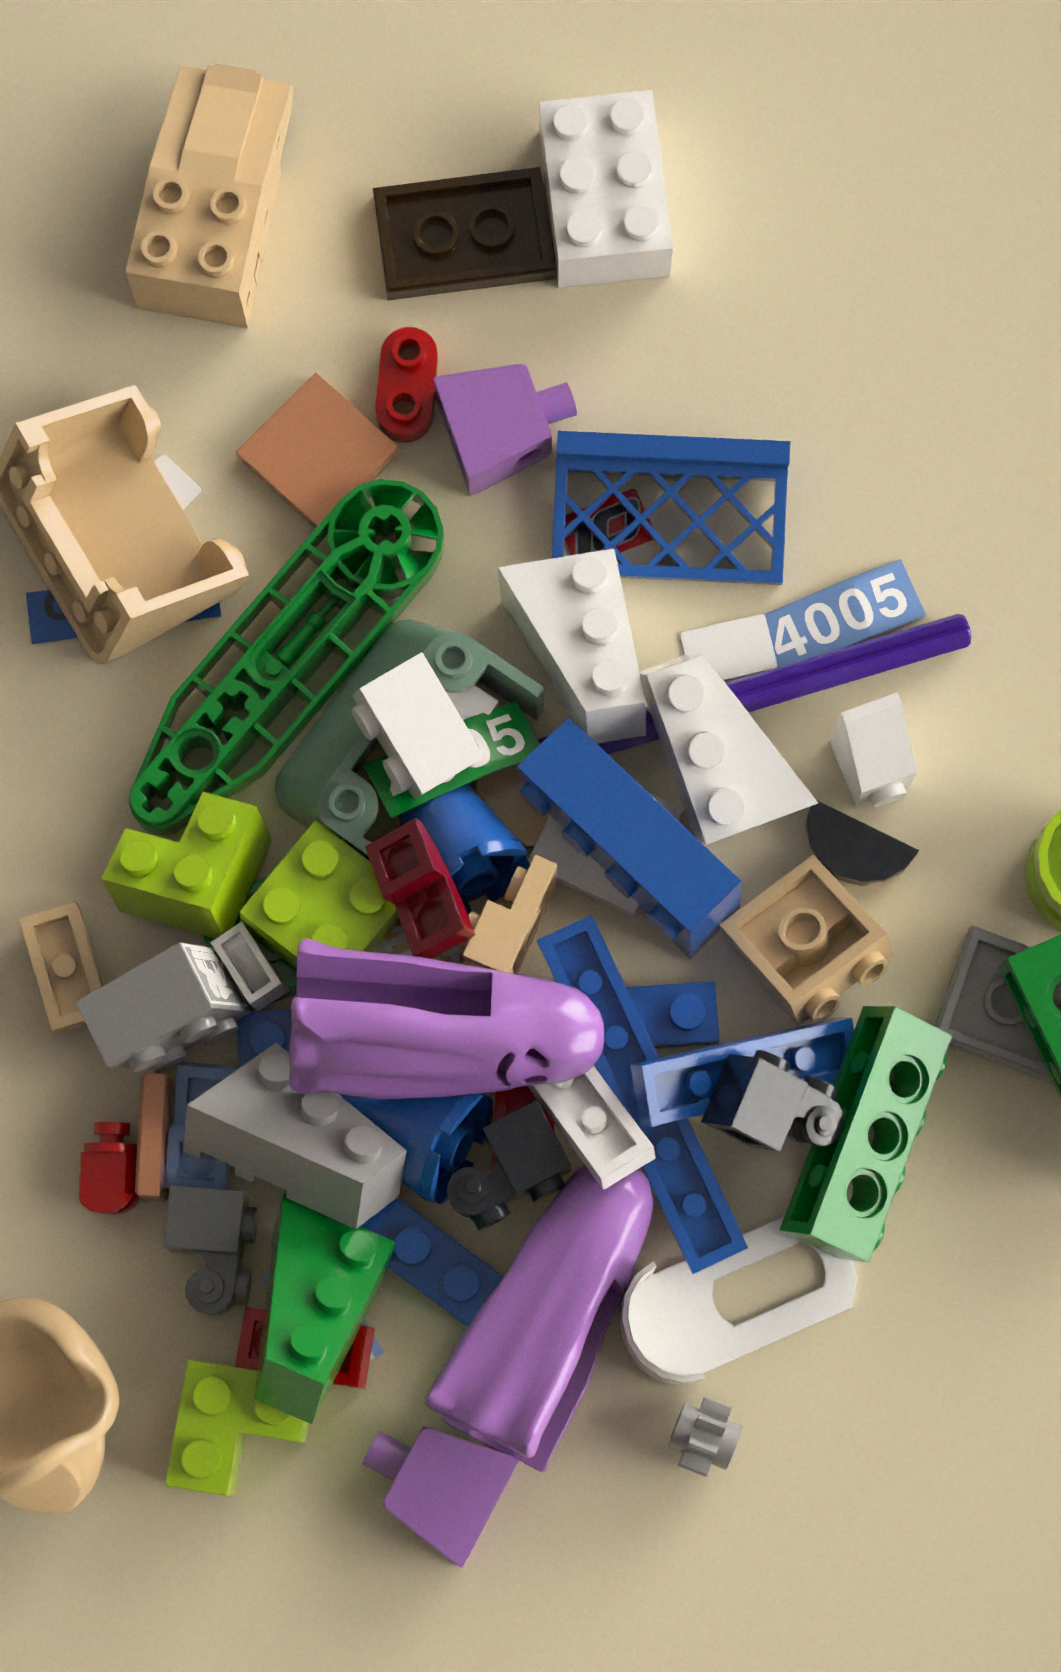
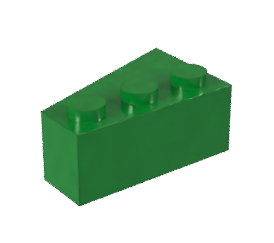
[254,1193,396,1424]

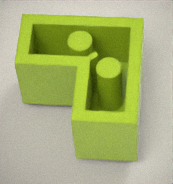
[101,792,272,939]
[165,1359,309,1496]

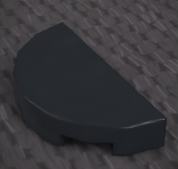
[805,800,919,886]

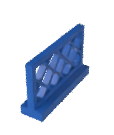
[552,431,791,585]

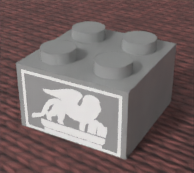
[76,942,252,1073]

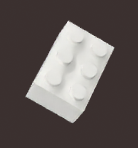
[539,90,673,288]

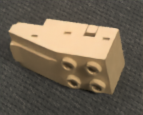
[125,63,293,328]

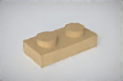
[18,900,103,1035]

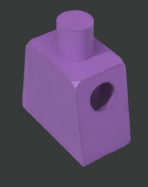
[433,364,577,496]
[362,1426,519,1568]

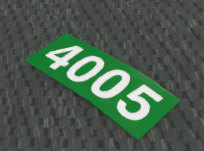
[363,701,540,818]

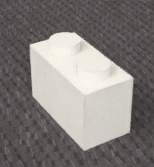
[351,652,484,799]

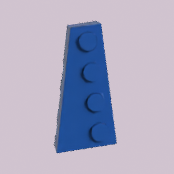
[517,717,742,959]

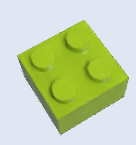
[239,820,400,970]

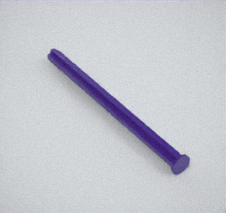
[538,614,972,754]

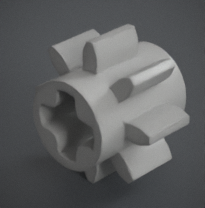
[668,1396,742,1477]

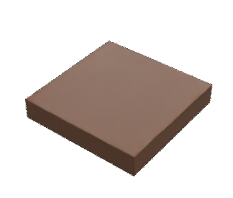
[236,373,399,528]

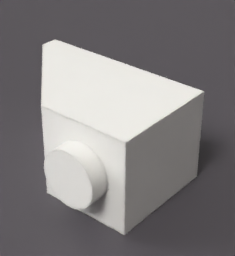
[829,692,917,808]

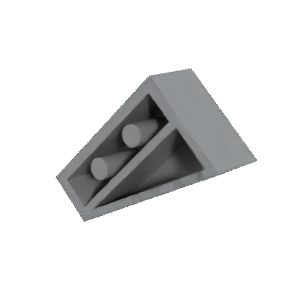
[183,1043,407,1229]

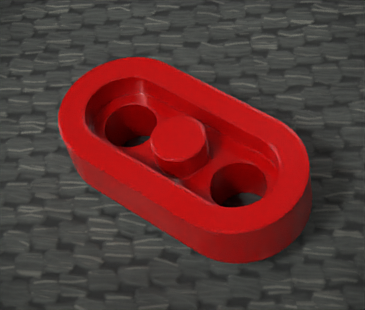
[375,327,438,443]

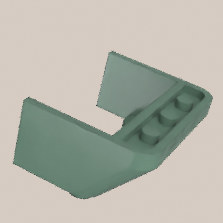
[275,619,544,861]

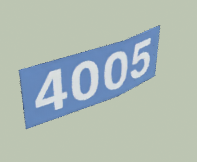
[764,559,927,668]

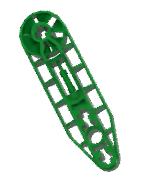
[129,479,444,835]

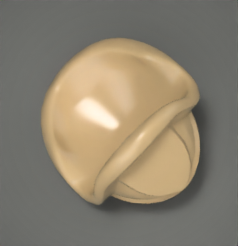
[0,1297,120,1514]

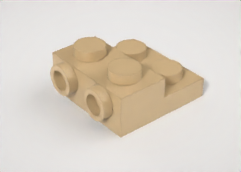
[459,855,557,974]
[719,855,892,1026]

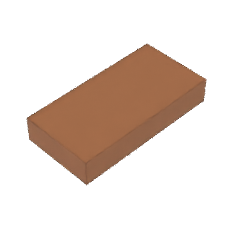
[135,1073,172,1201]

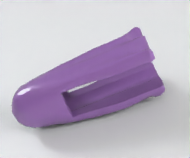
[289,938,604,1099]
[425,1164,654,1472]

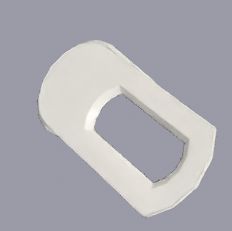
[619,1217,857,1386]

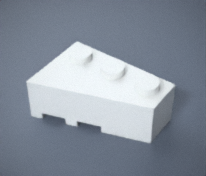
[498,549,646,743]
[640,653,818,845]

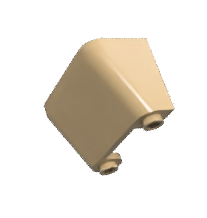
[0,385,249,664]

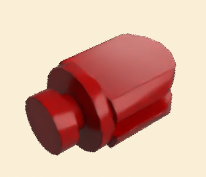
[79,1122,139,1215]

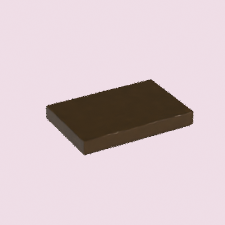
[373,167,556,301]

